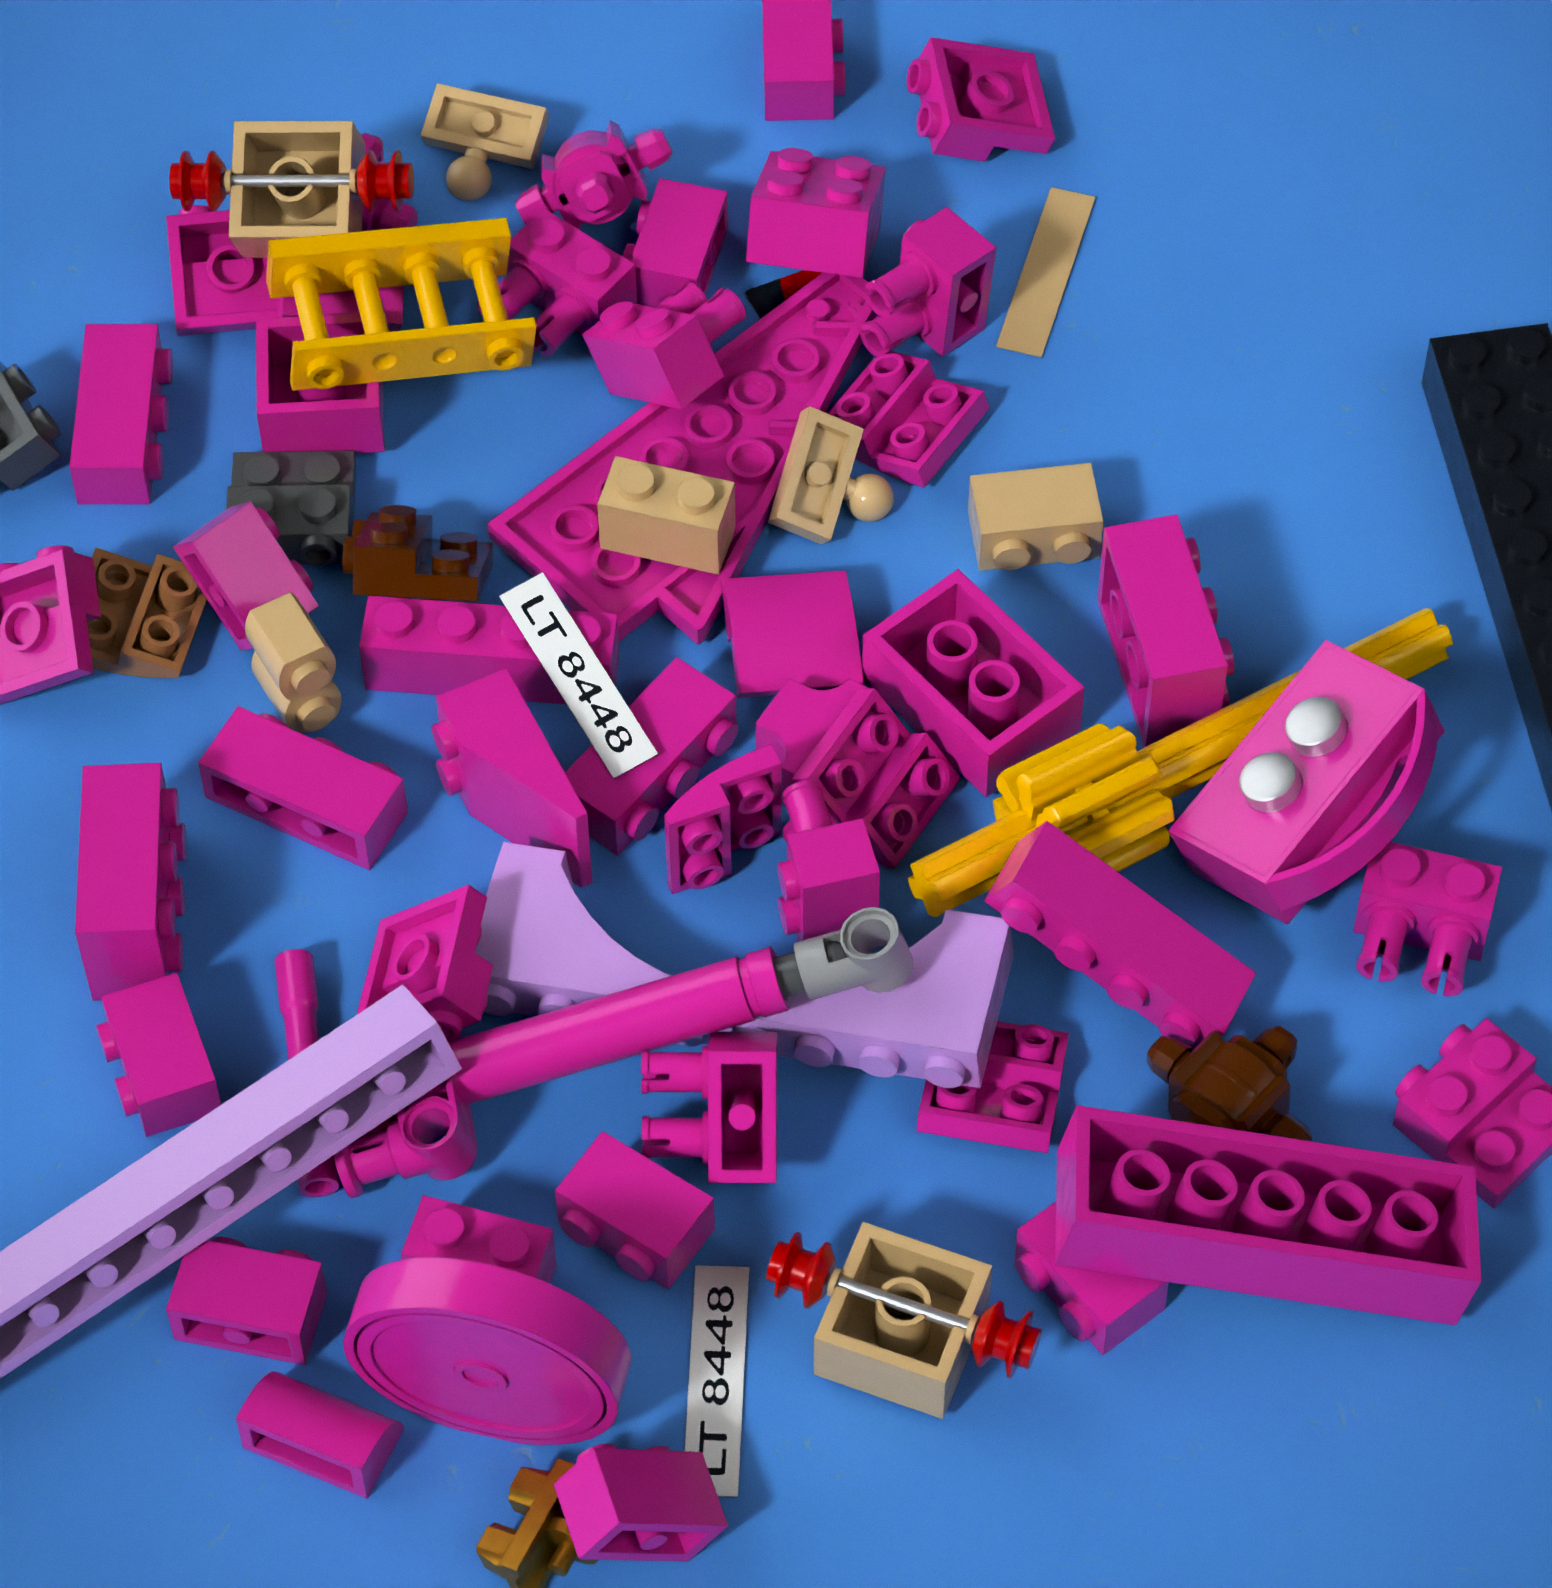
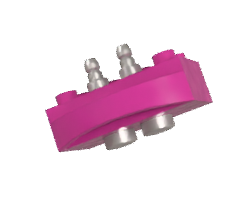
[1168,640,1445,925]

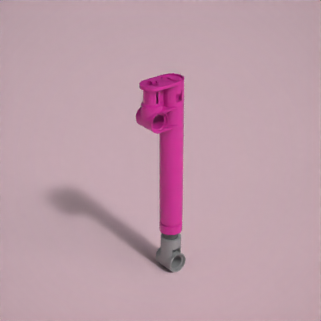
[333,907,913,1199]

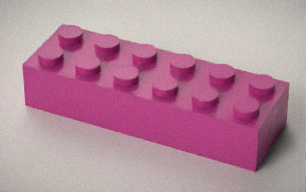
[1055,1105,1481,1325]

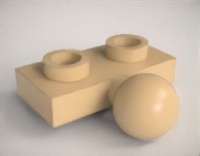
[421,83,550,201]
[767,406,894,545]

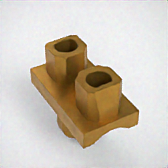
[476,1458,598,1588]

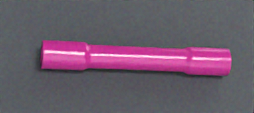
[274,949,339,1197]

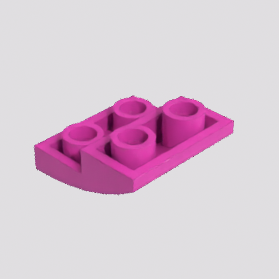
[827,351,990,488]
[722,570,864,698]
[791,688,961,869]
[664,744,782,894]
[916,1021,1069,1153]

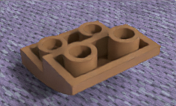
[87,547,207,678]

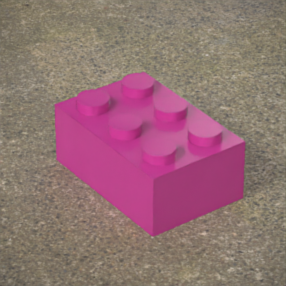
[1097,514,1234,747]
[862,569,1085,798]
[75,763,187,1001]

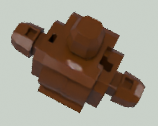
[1147,1026,1312,1141]

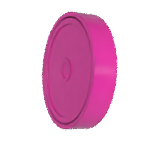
[343,1257,631,1445]

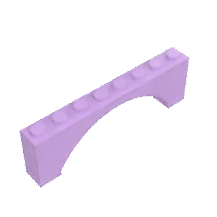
[475,842,1014,1088]

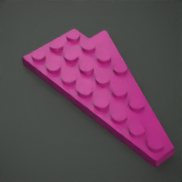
[487,273,877,645]

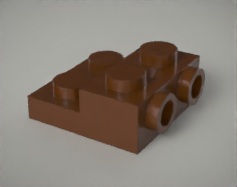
[342,505,493,602]

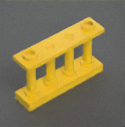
[266,218,537,391]

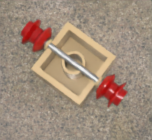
[169,121,414,258]
[766,1222,1042,1419]

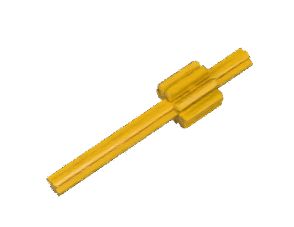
[908,608,1453,917]

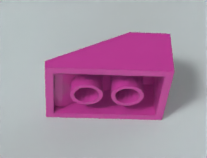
[431,668,593,887]

